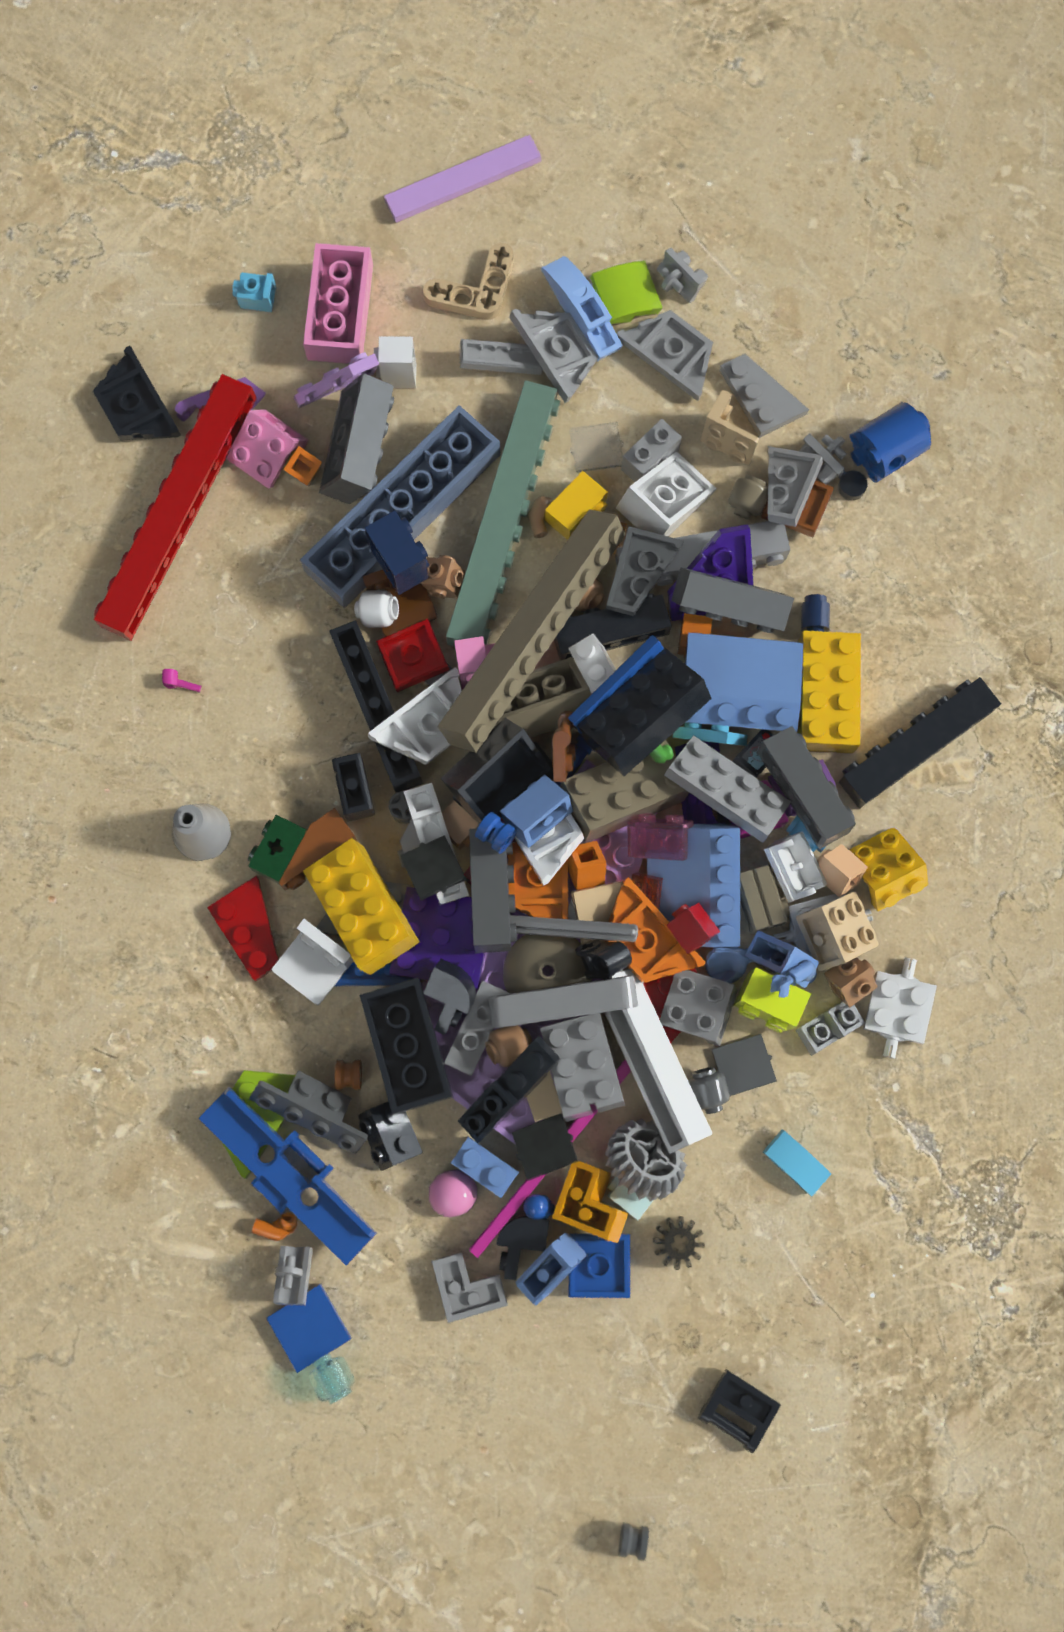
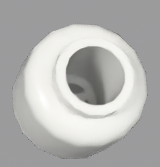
[354,590,399,628]

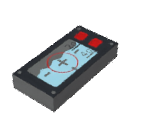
[732,729,773,778]

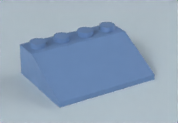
[685,632,803,732]
[646,823,740,947]

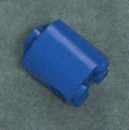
[850,402,931,483]

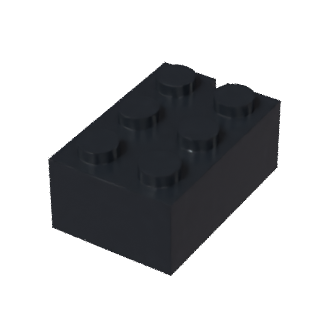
[441,718,552,823]

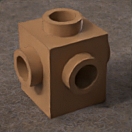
[420,555,466,599]
[824,957,878,1008]

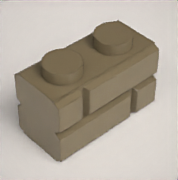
[740,865,790,934]

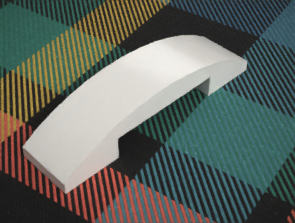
[404,783,469,905]

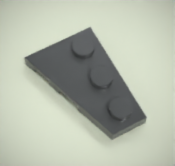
[606,526,684,616]

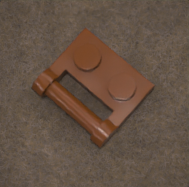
[552,711,577,782]

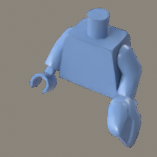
[705,930,818,998]

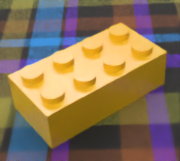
[797,631,861,753]
[303,838,420,975]

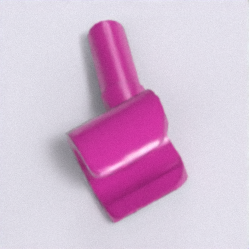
[162,669,202,693]

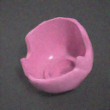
[429,1169,477,1217]

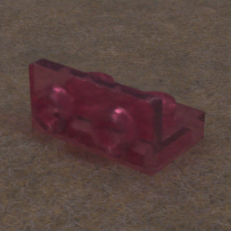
[627,813,693,861]

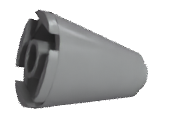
[172,803,231,861]

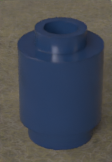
[801,594,830,632]

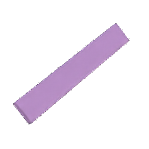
[384,135,541,223]

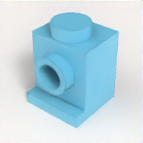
[233,272,277,312]

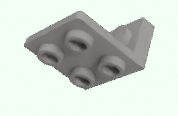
[660,970,738,1047]

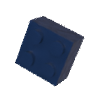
[364,510,430,595]

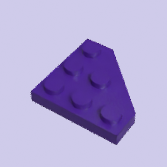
[667,524,754,621]

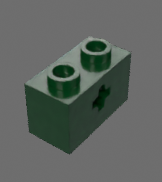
[248,815,307,885]

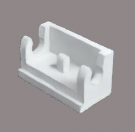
[764,831,827,903]

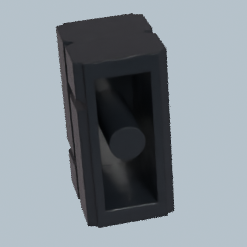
[332,753,375,822]

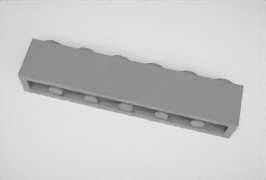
[615,521,790,586]

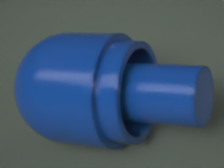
[524,1194,555,1220]

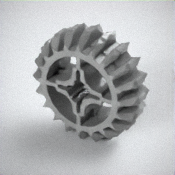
[605,1118,687,1202]

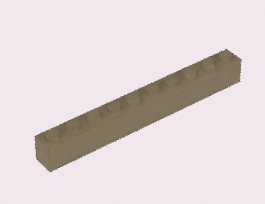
[438,509,626,753]

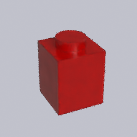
[666,903,720,954]

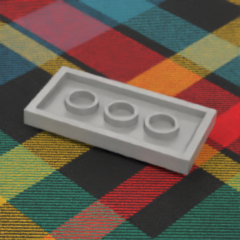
[664,735,791,843]

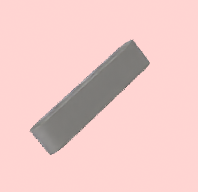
[488,975,639,1028]

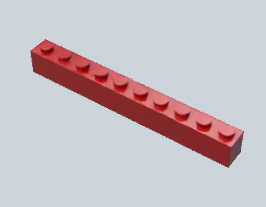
[93,374,257,641]

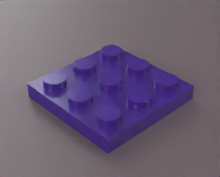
[389,886,485,990]

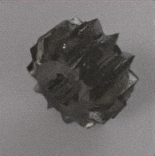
[652,1216,705,1270]

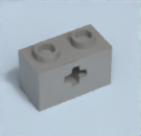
[621,419,682,482]

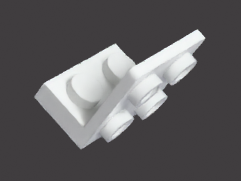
[272,919,354,1005]

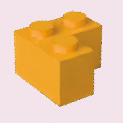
[552,1161,628,1243]

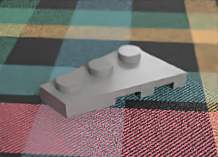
[768,446,823,527]

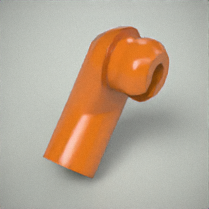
[252,1212,297,1241]

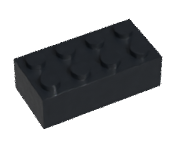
[577,648,712,776]
[360,978,453,1115]

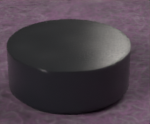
[838,471,868,500]

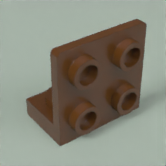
[362,569,438,637]

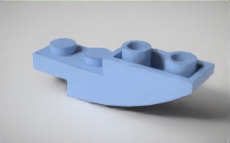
[541,256,623,361]

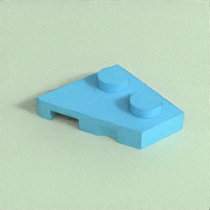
[672,722,748,746]

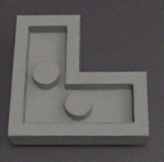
[432,1252,508,1323]

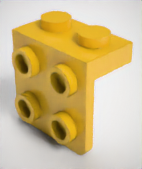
[849,828,928,912]

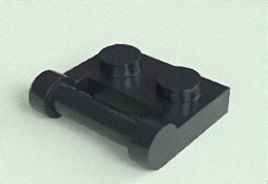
[698,1369,781,1454]

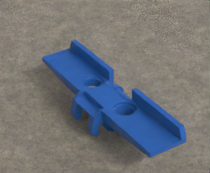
[198,1087,377,1266]

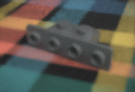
[249,1070,368,1153]

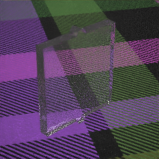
[570,422,623,472]

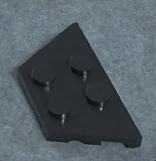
[93,345,181,441]

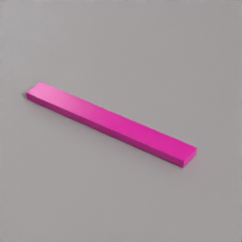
[469,1060,631,1258]

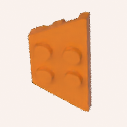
[508,842,568,919]
[604,877,706,983]

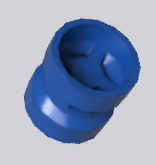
[475,812,517,854]

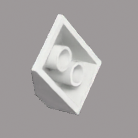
[616,451,717,536]

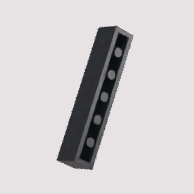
[329,620,423,793]
[839,677,1002,809]

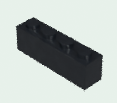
[554,594,672,661]

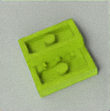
[590,261,662,324]

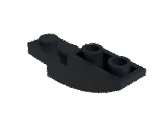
[458,1036,561,1143]

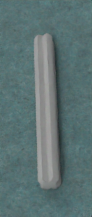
[510,915,638,942]

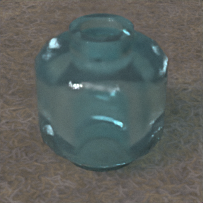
[308,1353,355,1405]

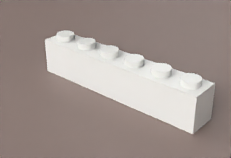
[604,969,712,1154]

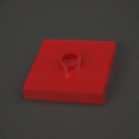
[376,618,450,692]

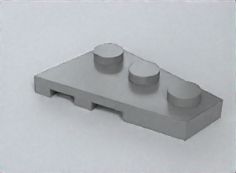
[720,354,809,438]

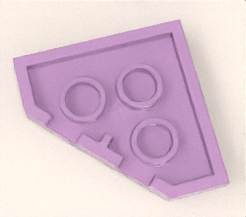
[294,352,379,408]

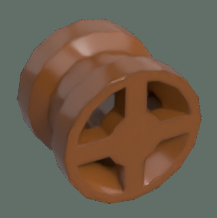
[335,1060,362,1090]

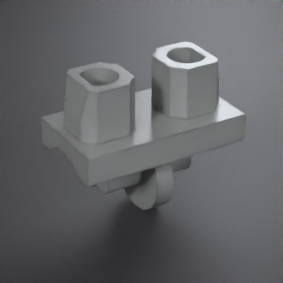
[657,248,708,303]
[799,433,847,484]
[273,1246,313,1306]

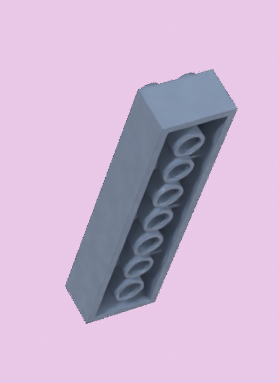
[300,405,500,608]

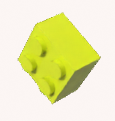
[733,967,811,1033]

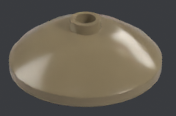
[503,934,592,994]

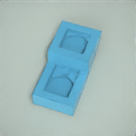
[763,1129,831,1197]

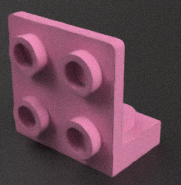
[227,410,309,488]

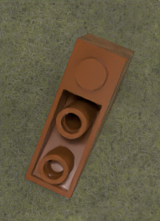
[279,808,357,891]

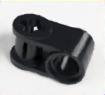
[575,940,632,980]

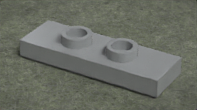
[459,339,543,375]
[444,981,510,1076]

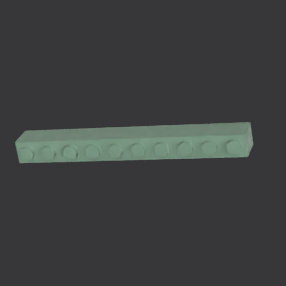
[446,380,561,647]

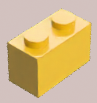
[545,471,608,540]

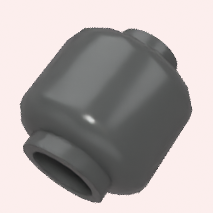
[688,1067,730,1114]

